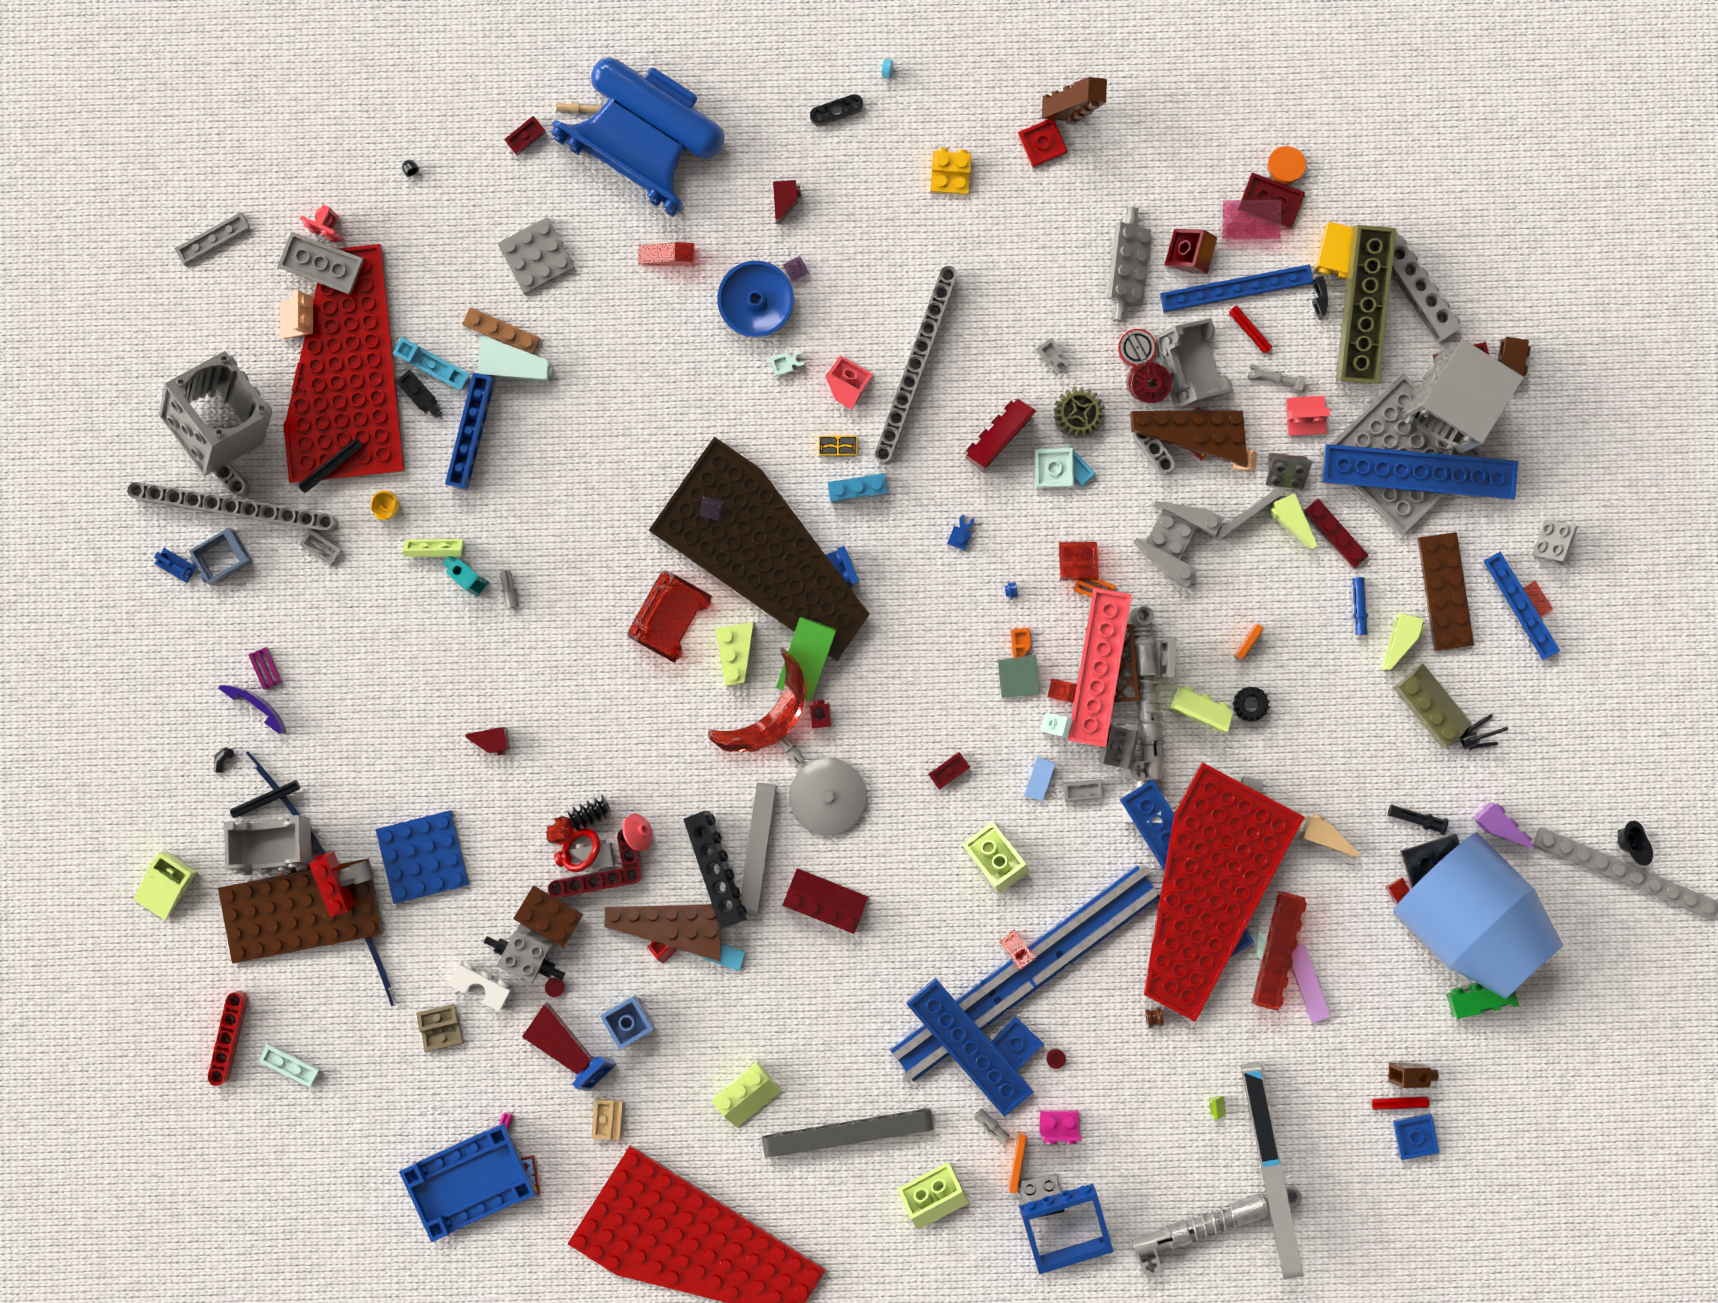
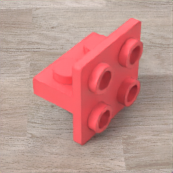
[300,204,344,243]
[1286,396,1330,436]

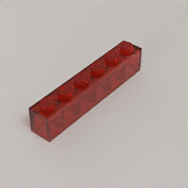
[1251,891,1307,1011]

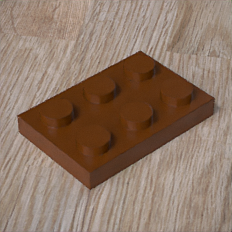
[513,885,583,949]

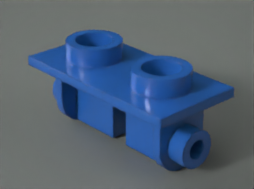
[154,548,197,583]

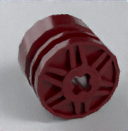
[1126,362,1172,403]

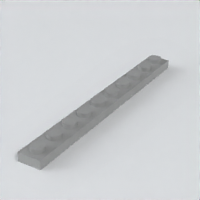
[1533,827,1718,920]

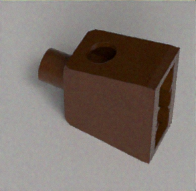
[1388,1062,1439,1088]

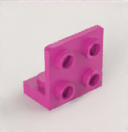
[1039,1110,1082,1144]

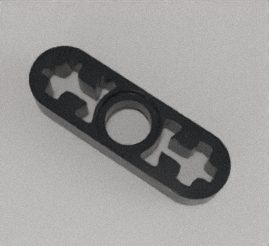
[810,94,863,126]

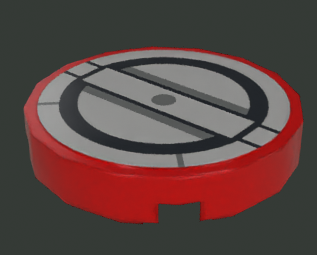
[1118,329,1157,366]

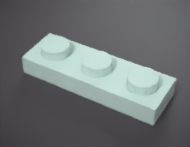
[258,1044,320,1087]

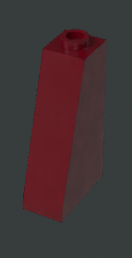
[522,1002,592,1074]

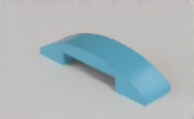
[392,337,470,391]

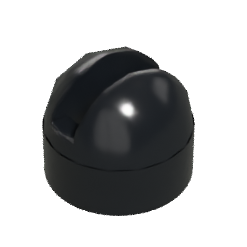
[402,160,419,177]

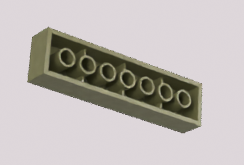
[1336,225,1397,384]

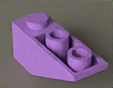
[1473,803,1534,848]

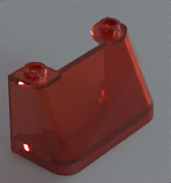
[627,570,712,663]

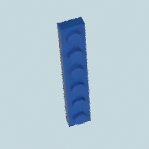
[1483,551,1560,660]

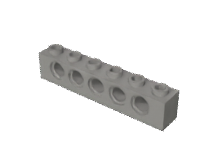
[1391,232,1462,343]

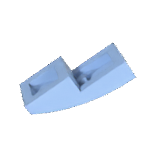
[1024,756,1055,801]

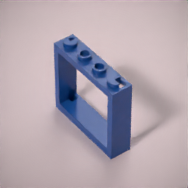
[1019,1184,1113,1275]

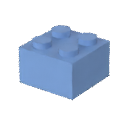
[600,994,655,1050]

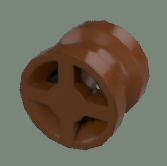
[1145,1007,1164,1029]

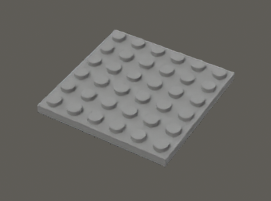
[1321,374,1485,536]

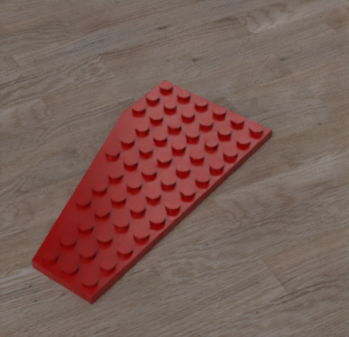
[283,244,405,484]
[567,1145,826,1303]

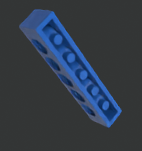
[445,372,496,491]

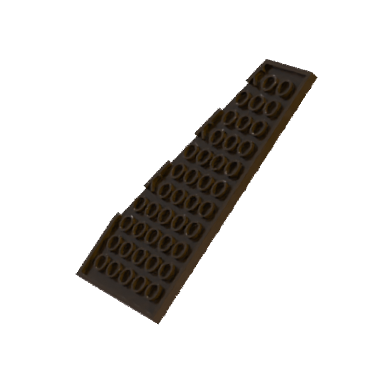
[649,437,870,661]

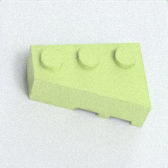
[716,622,754,686]

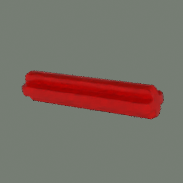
[1229,306,1272,354]
[1371,1097,1430,1110]

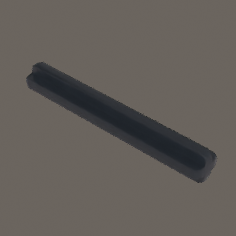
[298,439,363,493]
[230,780,301,818]

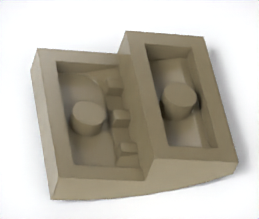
[417,1004,464,1053]

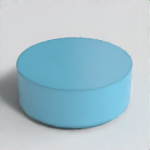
[882,59,893,79]

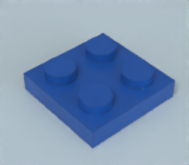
[991,1016,1044,1071]
[572,1056,617,1091]
[1392,1113,1440,1160]

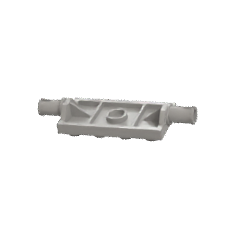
[1107,207,1151,322]

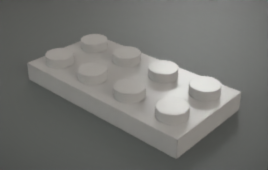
[277,231,364,295]

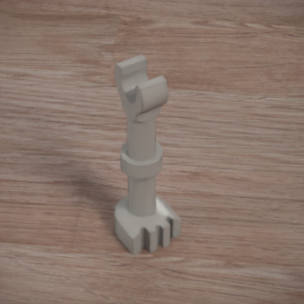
[1247,364,1305,394]

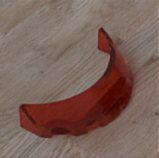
[708,647,806,752]

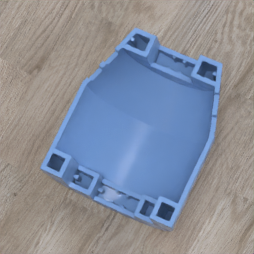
[1393,832,1564,999]

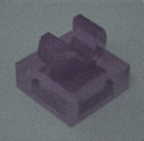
[783,256,809,283]

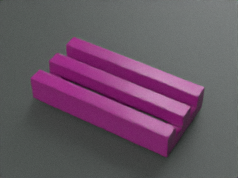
[248,647,282,690]

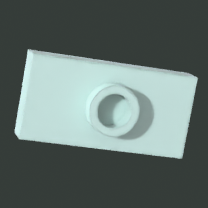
[1040,713,1072,738]

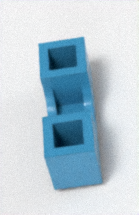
[828,473,888,503]

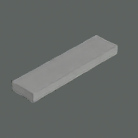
[174,212,252,266]
[1215,488,1283,540]

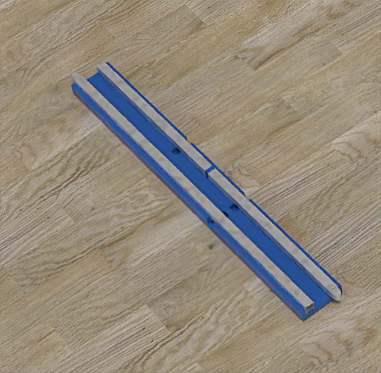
[890,865,1160,1082]

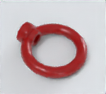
[554,828,600,872]

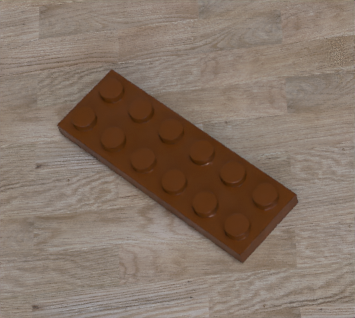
[1417,532,1474,651]

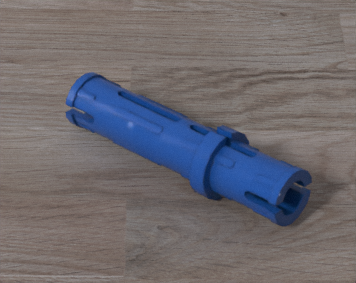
[1352,577,1368,635]

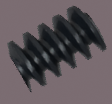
[567,794,611,831]

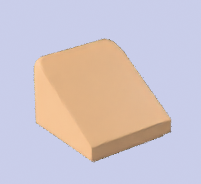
[1233,450,1257,471]

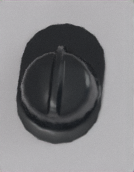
[1617,820,1653,866]

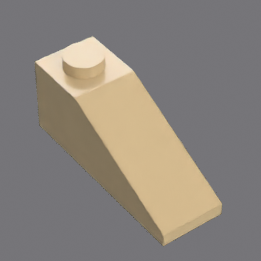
[1300,814,1360,858]

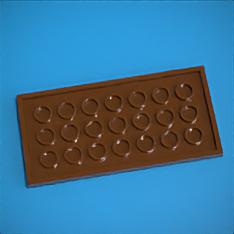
[218,858,384,964]

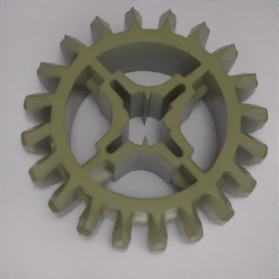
[1053,387,1105,439]

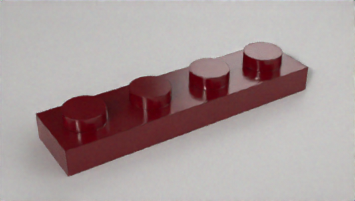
[1303,498,1369,569]

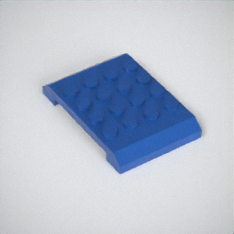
[399,1123,537,1242]

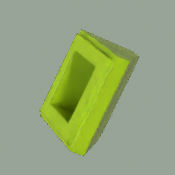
[1209,1096,1226,1120]

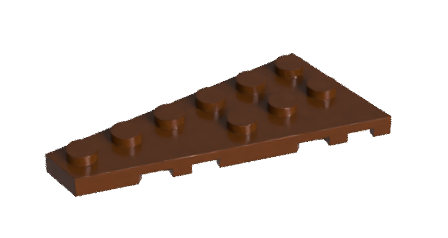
[1130,410,1248,468]
[604,904,721,963]

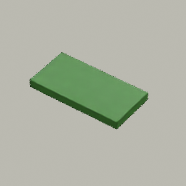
[776,616,837,701]

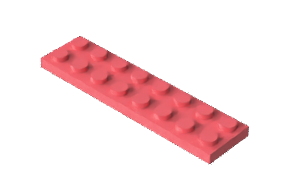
[1067,588,1132,747]

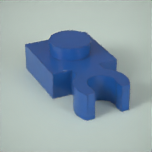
[947,515,974,551]

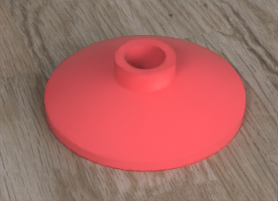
[623,814,653,851]

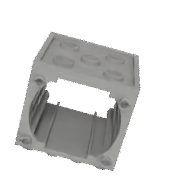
[1402,339,1524,454]
[158,351,272,477]

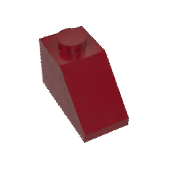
[773,180,801,224]
[465,727,510,756]

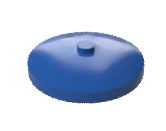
[717,261,794,338]

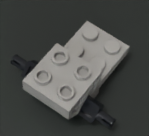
[484,924,566,983]

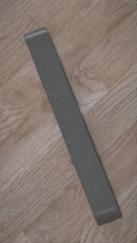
[761,1109,934,1157]

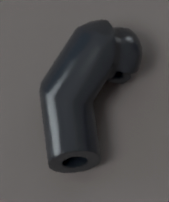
[213,747,234,773]

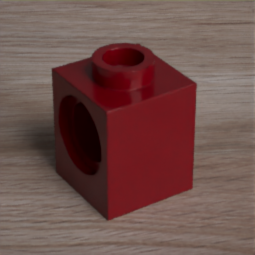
[810,700,831,728]

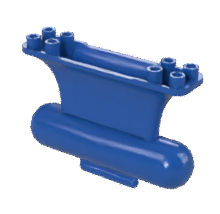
[551,57,725,217]

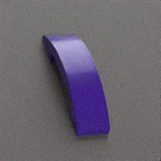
[218,685,286,734]

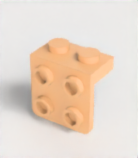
[280,290,313,339]

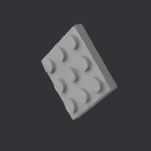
[497,217,575,294]

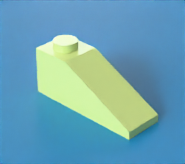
[1270,494,1318,549]
[1382,613,1424,670]

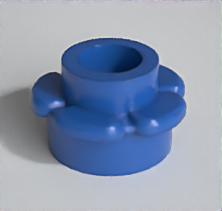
[1004,581,1018,600]

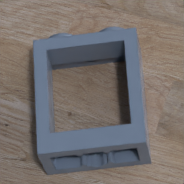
[189,528,253,585]

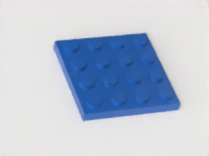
[375,810,470,904]

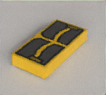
[819,436,857,456]

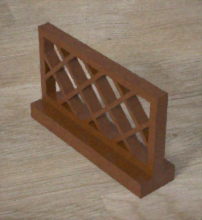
[1085,624,1140,703]

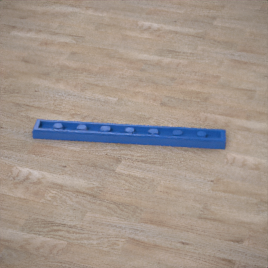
[1160,264,1314,313]

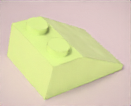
[962,822,1030,895]

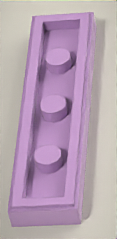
[1285,943,1331,1023]

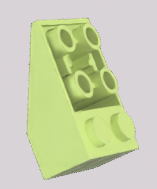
[134,851,198,920]

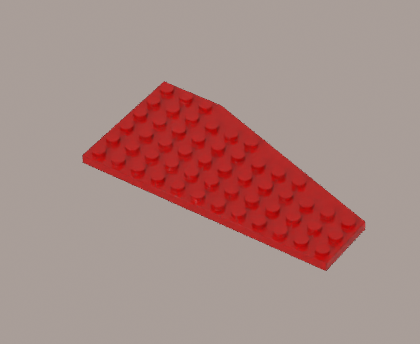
[1143,762,1304,1022]

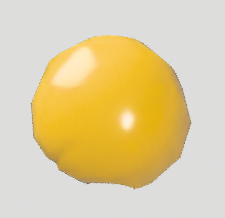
[370,490,400,520]

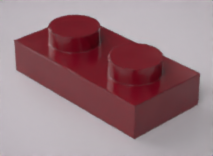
[504,116,546,156]
[928,752,970,790]

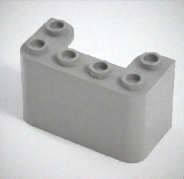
[224,815,312,875]

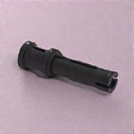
[1387,804,1449,835]

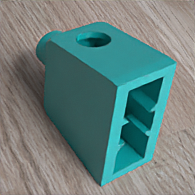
[443,556,489,597]

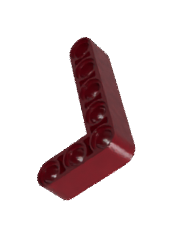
[548,829,643,898]

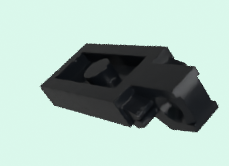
[395,369,442,418]

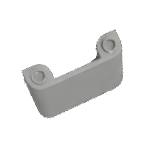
[1156,318,1233,407]

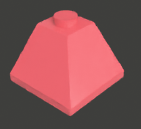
[825,355,873,409]

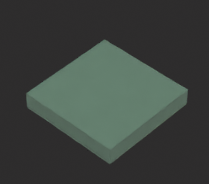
[998,655,1040,698]

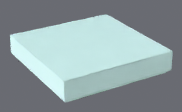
[1035,448,1074,488]

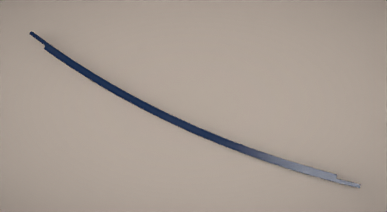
[246,751,394,1006]

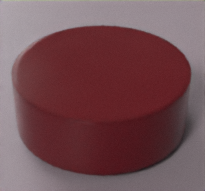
[545,977,565,997]
[1046,1048,1066,1069]

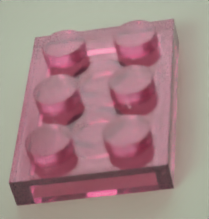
[1222,200,1281,239]

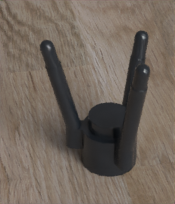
[1460,714,1508,750]

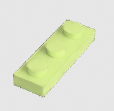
[403,539,464,558]

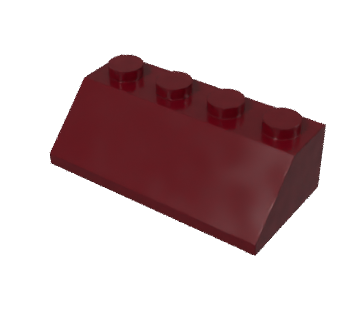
[965,399,1036,473]
[782,868,868,934]

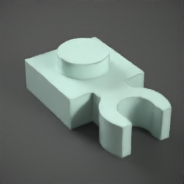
[770,351,805,377]

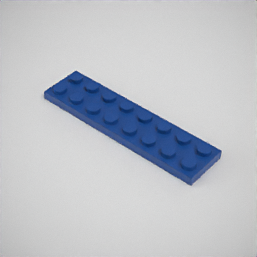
[906,977,1034,1117]

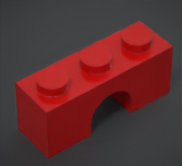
[309,851,355,917]

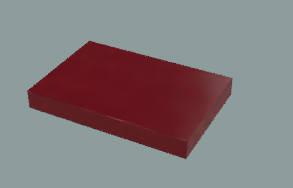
[1238,172,1305,229]

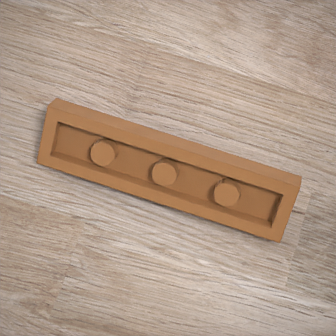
[462,307,540,355]

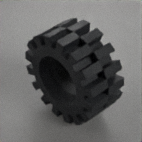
[1233,687,1270,721]

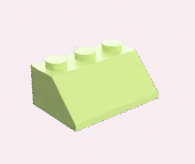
[1169,685,1233,732]
[712,1061,782,1128]
[898,1162,969,1230]

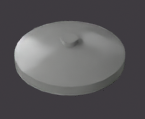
[790,758,866,835]

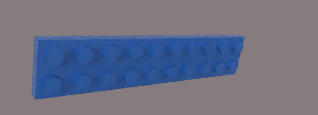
[1322,444,1518,500]
[1119,780,1254,957]

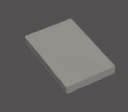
[1160,638,1176,679]

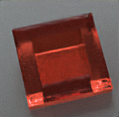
[1385,877,1410,904]

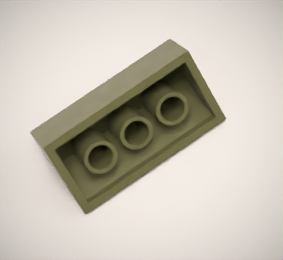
[1393,663,1471,747]

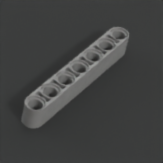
[740,782,776,917]

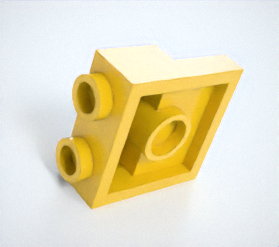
[930,148,972,195]

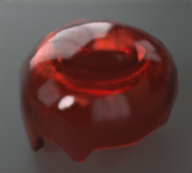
[546,815,574,845]

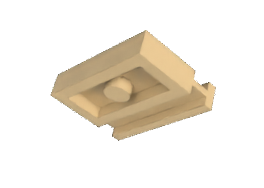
[591,1098,623,1140]

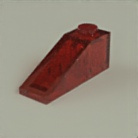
[638,242,696,267]

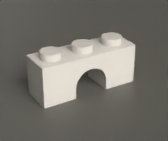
[448,961,513,1011]

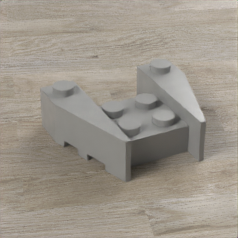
[1133,501,1224,588]

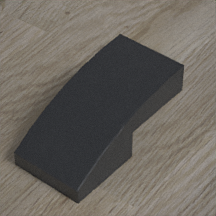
[1312,275,1328,319]

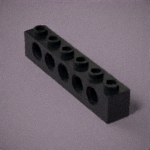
[683,811,747,929]

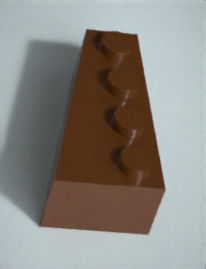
[1042,77,1107,124]

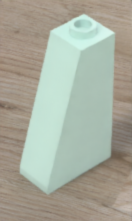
[478,336,553,382]

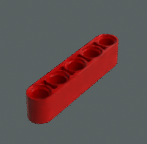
[208,990,248,1086]

